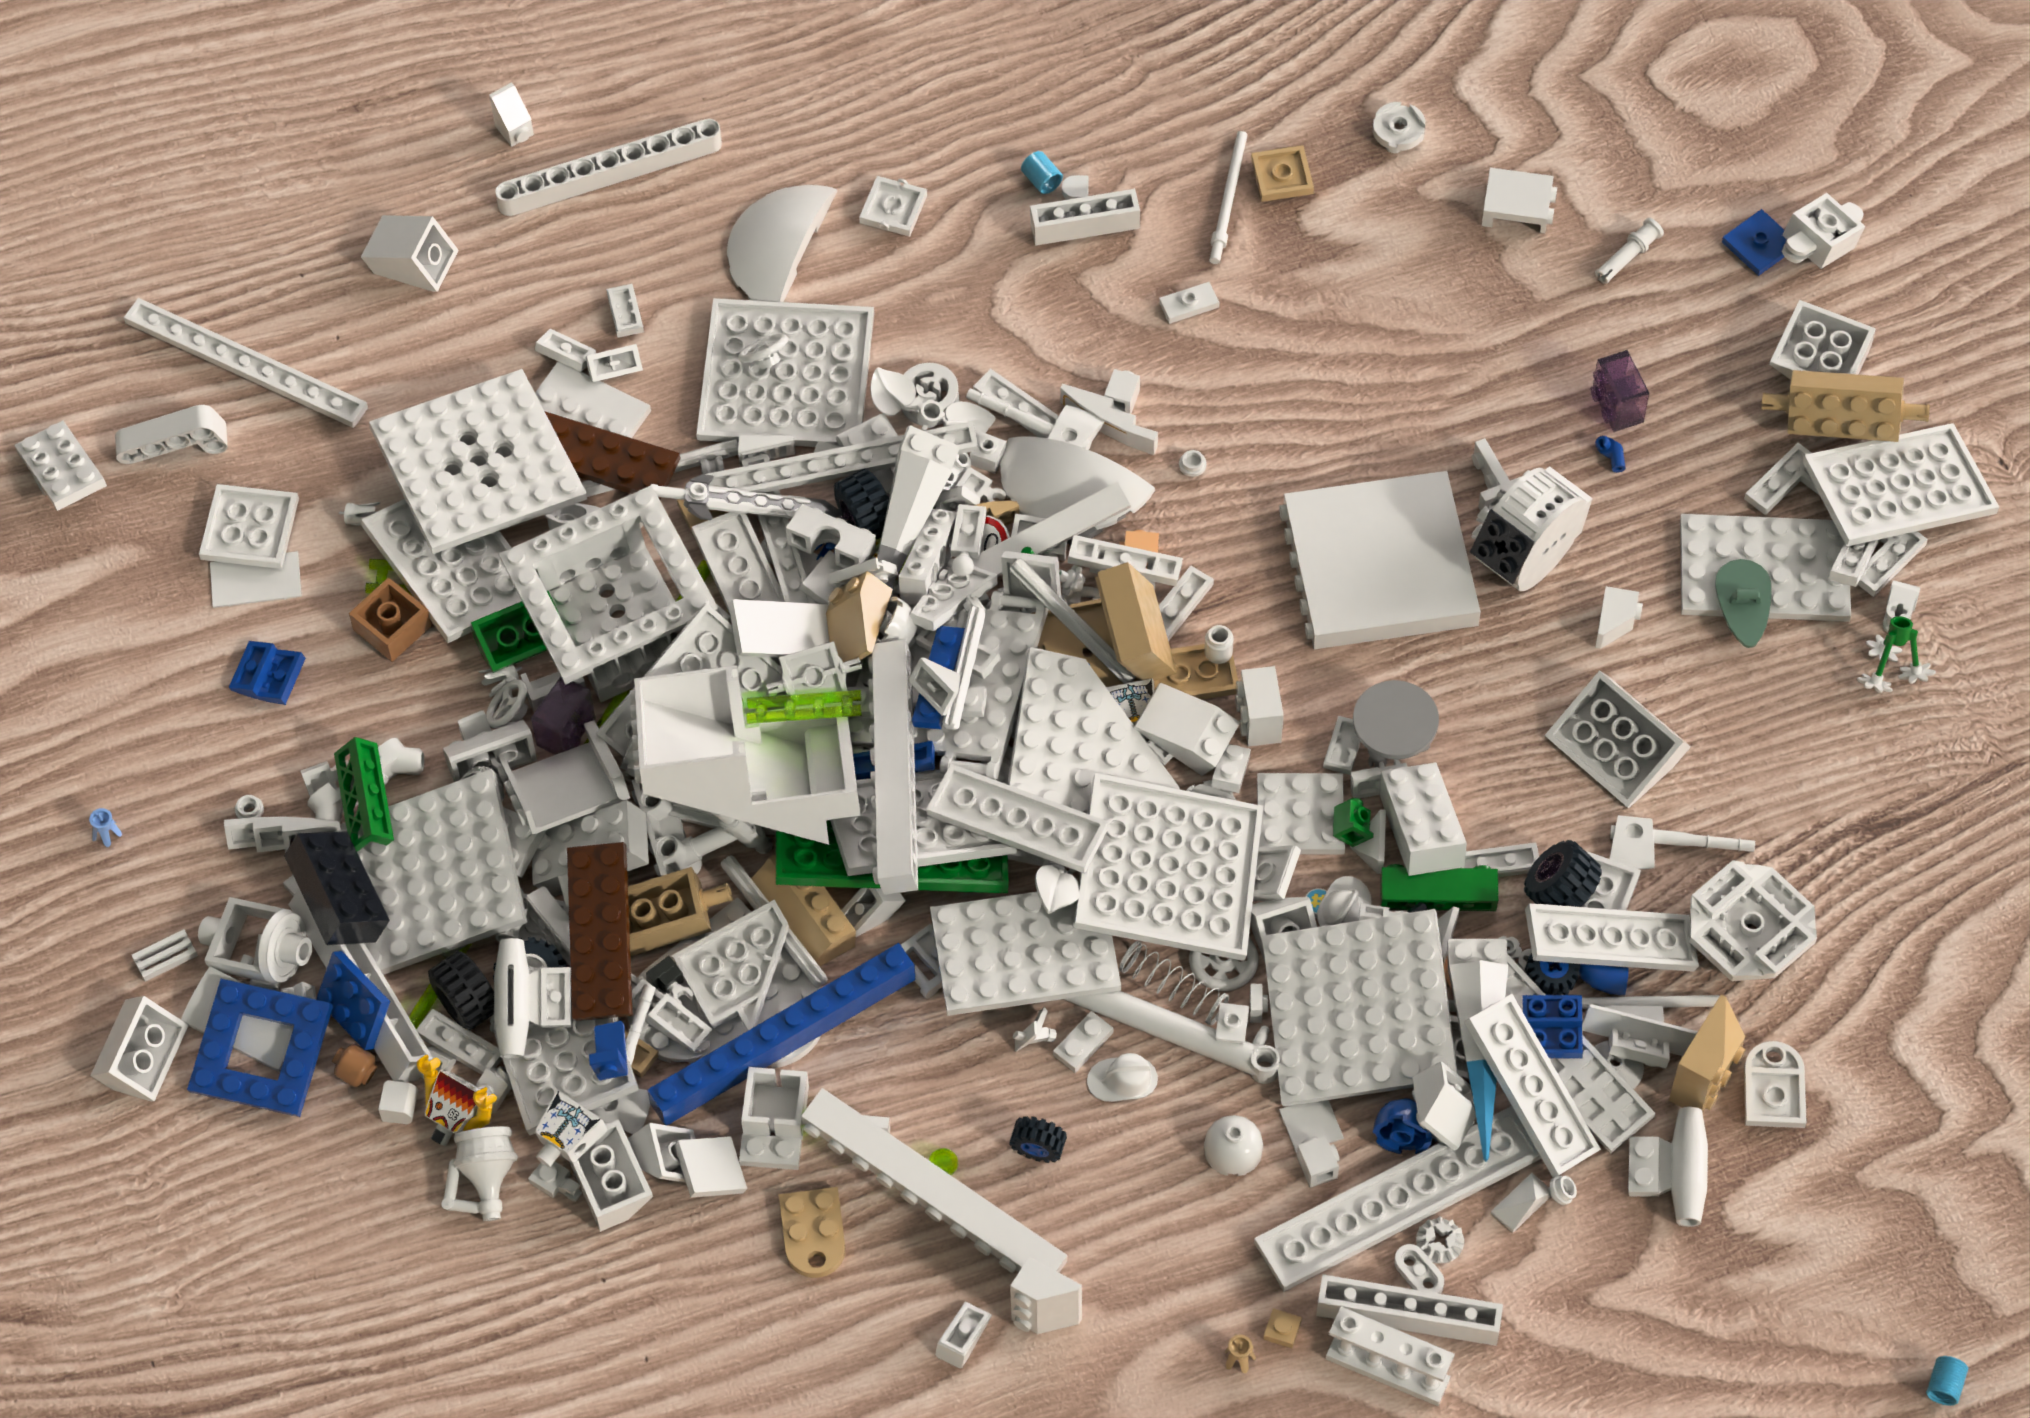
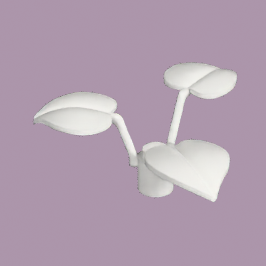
[871,367,996,476]
[1035,859,1080,914]

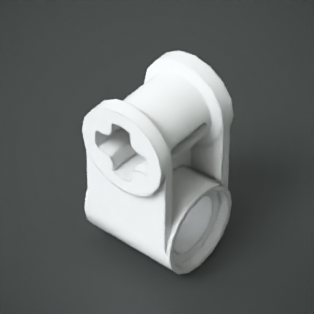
[1883,580,1921,633]

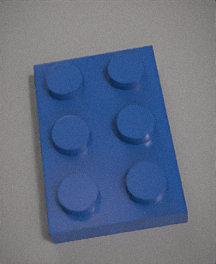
[316,951,391,1050]

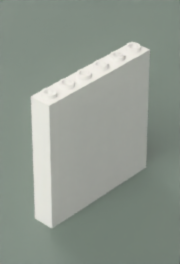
[1279,471,1481,649]

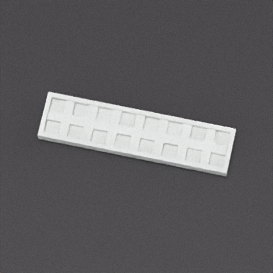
[1505,954,1655,1154]

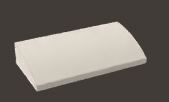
[181,966,294,1073]

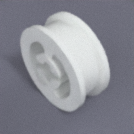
[901,363,959,425]

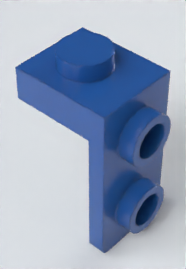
[589,1021,628,1081]

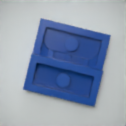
[229,641,306,705]

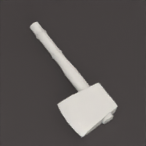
[966,388,1104,450]
[1610,815,1755,869]
[590,984,656,1134]

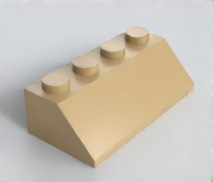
[751,855,856,967]

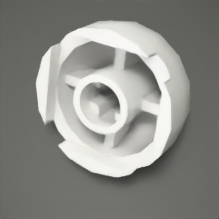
[875,596,918,648]
[1204,1115,1263,1176]

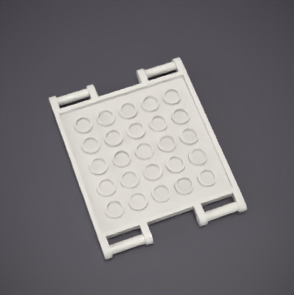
[848,580,1049,780]

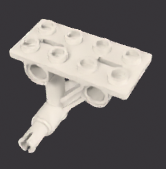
[632,779,773,877]

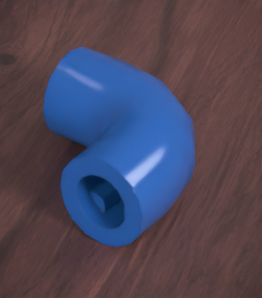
[1579,964,1629,996]

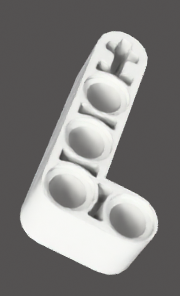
[115,405,228,464]

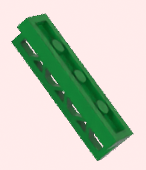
[334,737,394,852]

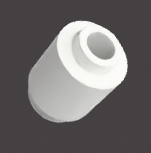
[1205,625,1234,664]

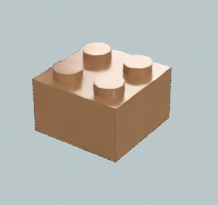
[349,577,432,662]

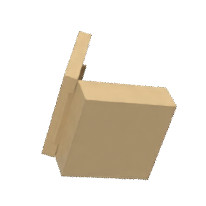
[1030,562,1177,687]

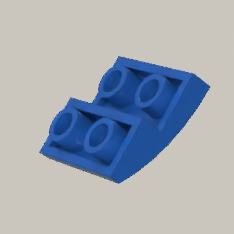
[1522,995,1583,1058]

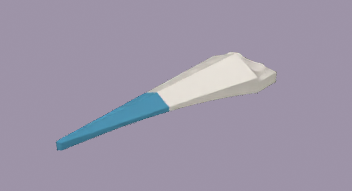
[1447,939,1508,1162]

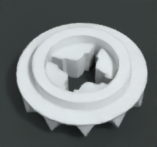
[1416,1216,1464,1263]

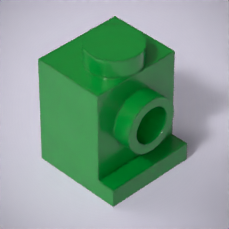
[1333,798,1374,847]

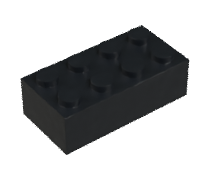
[284,831,390,945]

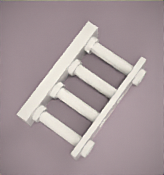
[1326,1307,1455,1406]

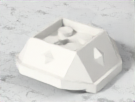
[1690,860,1817,981]

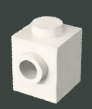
[1297,1136,1340,1188]

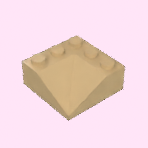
[1669,994,1746,1113]

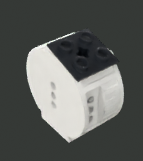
[1470,466,1593,591]

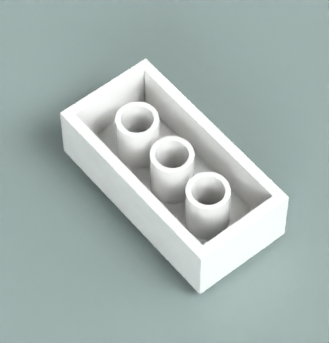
[1379,762,1467,876]
[532,800,649,897]

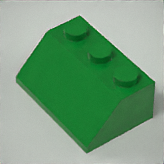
[471,591,566,673]

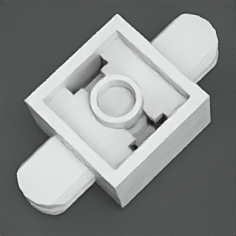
[1782,193,1865,269]

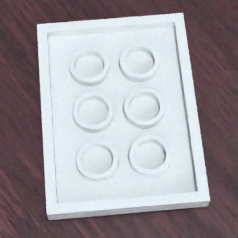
[535,362,651,438]

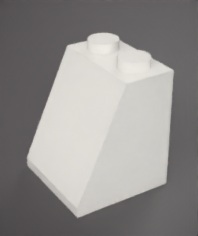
[361,215,458,292]

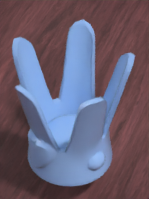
[89,808,122,847]

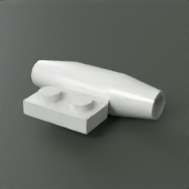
[494,938,571,1059]
[1628,1107,1708,1227]

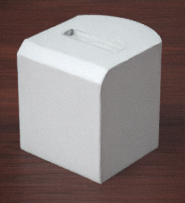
[378,1080,419,1124]

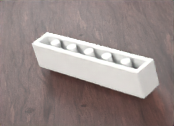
[1316,1274,1503,1346]

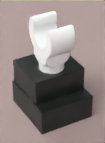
[646,956,694,1005]

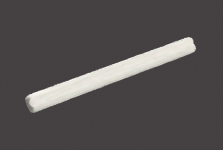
[582,439,739,497]
[1009,558,1136,684]
[721,855,828,988]

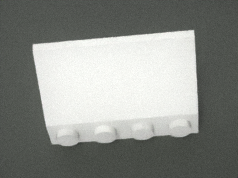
[1544,670,1691,808]

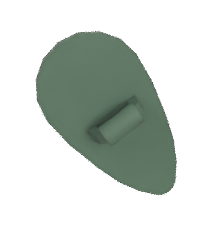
[1715,559,1772,648]

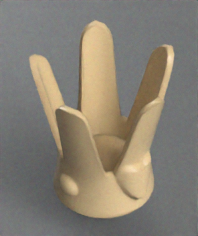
[1225,1335,1256,1373]

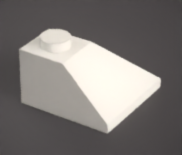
[1250,897,1317,961]
[627,1123,696,1183]

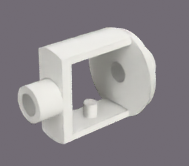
[198,897,312,983]

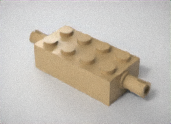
[1761,370,1930,442]
[628,867,733,957]

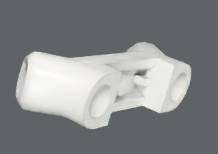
[307,738,424,823]

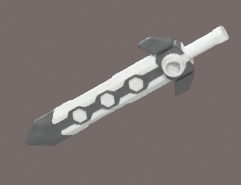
[650,474,842,520]

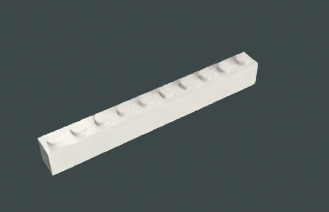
[868,639,918,895]
[801,1088,1067,1273]

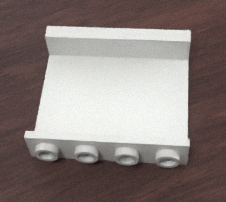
[497,720,630,835]

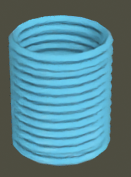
[1021,151,1063,194]
[1926,1356,1969,1406]

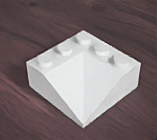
[1769,300,1876,380]

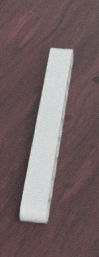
[495,119,722,216]

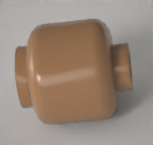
[332,1044,378,1087]

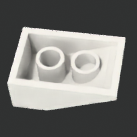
[1134,683,1240,776]

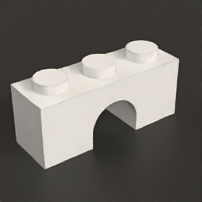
[786,504,876,568]

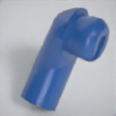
[1595,435,1626,473]

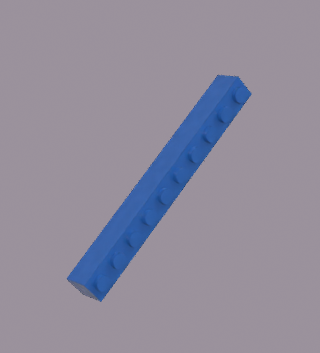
[647,943,916,1125]

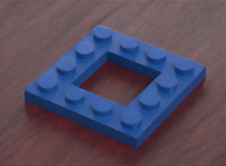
[187,979,333,1117]

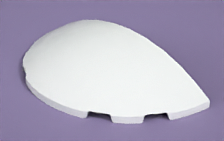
[727,185,837,302]
[1000,437,1155,530]

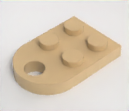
[779,1187,845,1278]

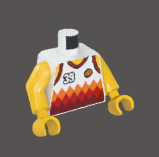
[417,1054,497,1146]

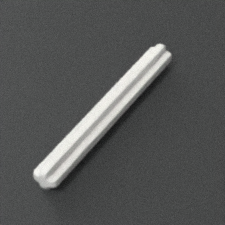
[942,606,985,730]

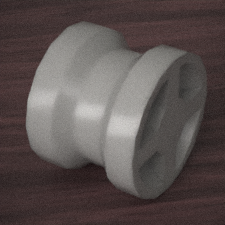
[700,456,724,474]

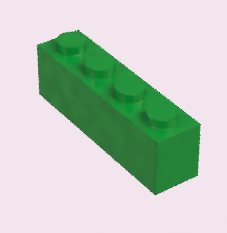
[1380,864,1498,911]

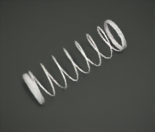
[1119,940,1229,1026]

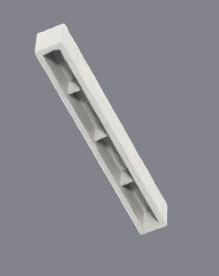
[288,889,433,1082]

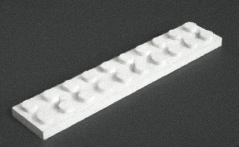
[1254,1106,1542,1292]

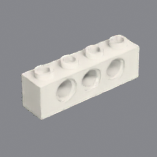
[898,509,957,605]

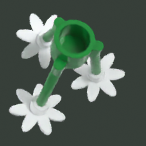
[1857,616,1936,693]

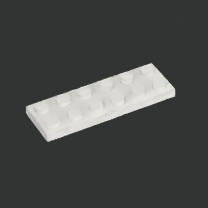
[926,764,1109,874]
[1525,903,1699,972]
[1464,994,1601,1178]

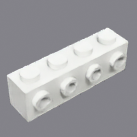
[1030,189,1140,246]

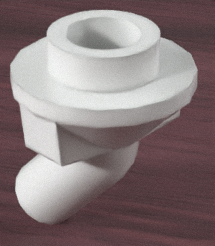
[956,595,986,628]

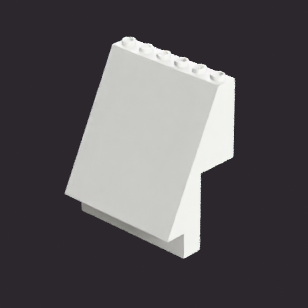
[630,665,861,845]

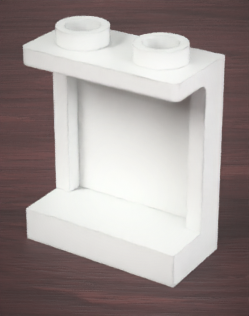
[1482,168,1557,233]

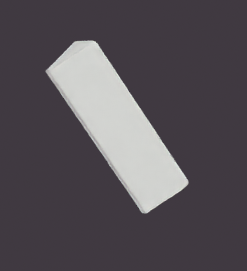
[525,887,571,968]

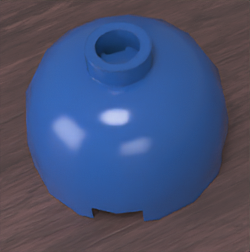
[1373,1099,1433,1154]

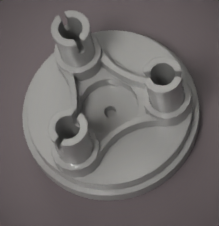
[1353,680,1439,768]

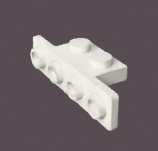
[1582,1004,1698,1068]

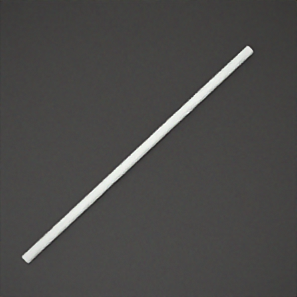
[1448,995,1720,1012]

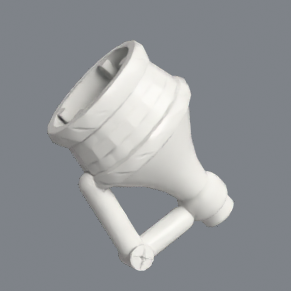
[441,1126,518,1221]

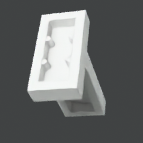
[1472,438,1522,511]

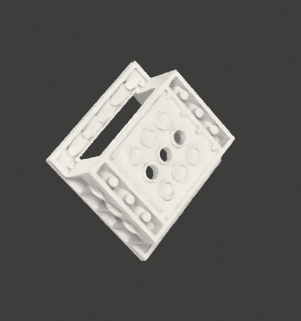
[499,485,720,702]

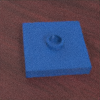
[1722,209,1787,276]

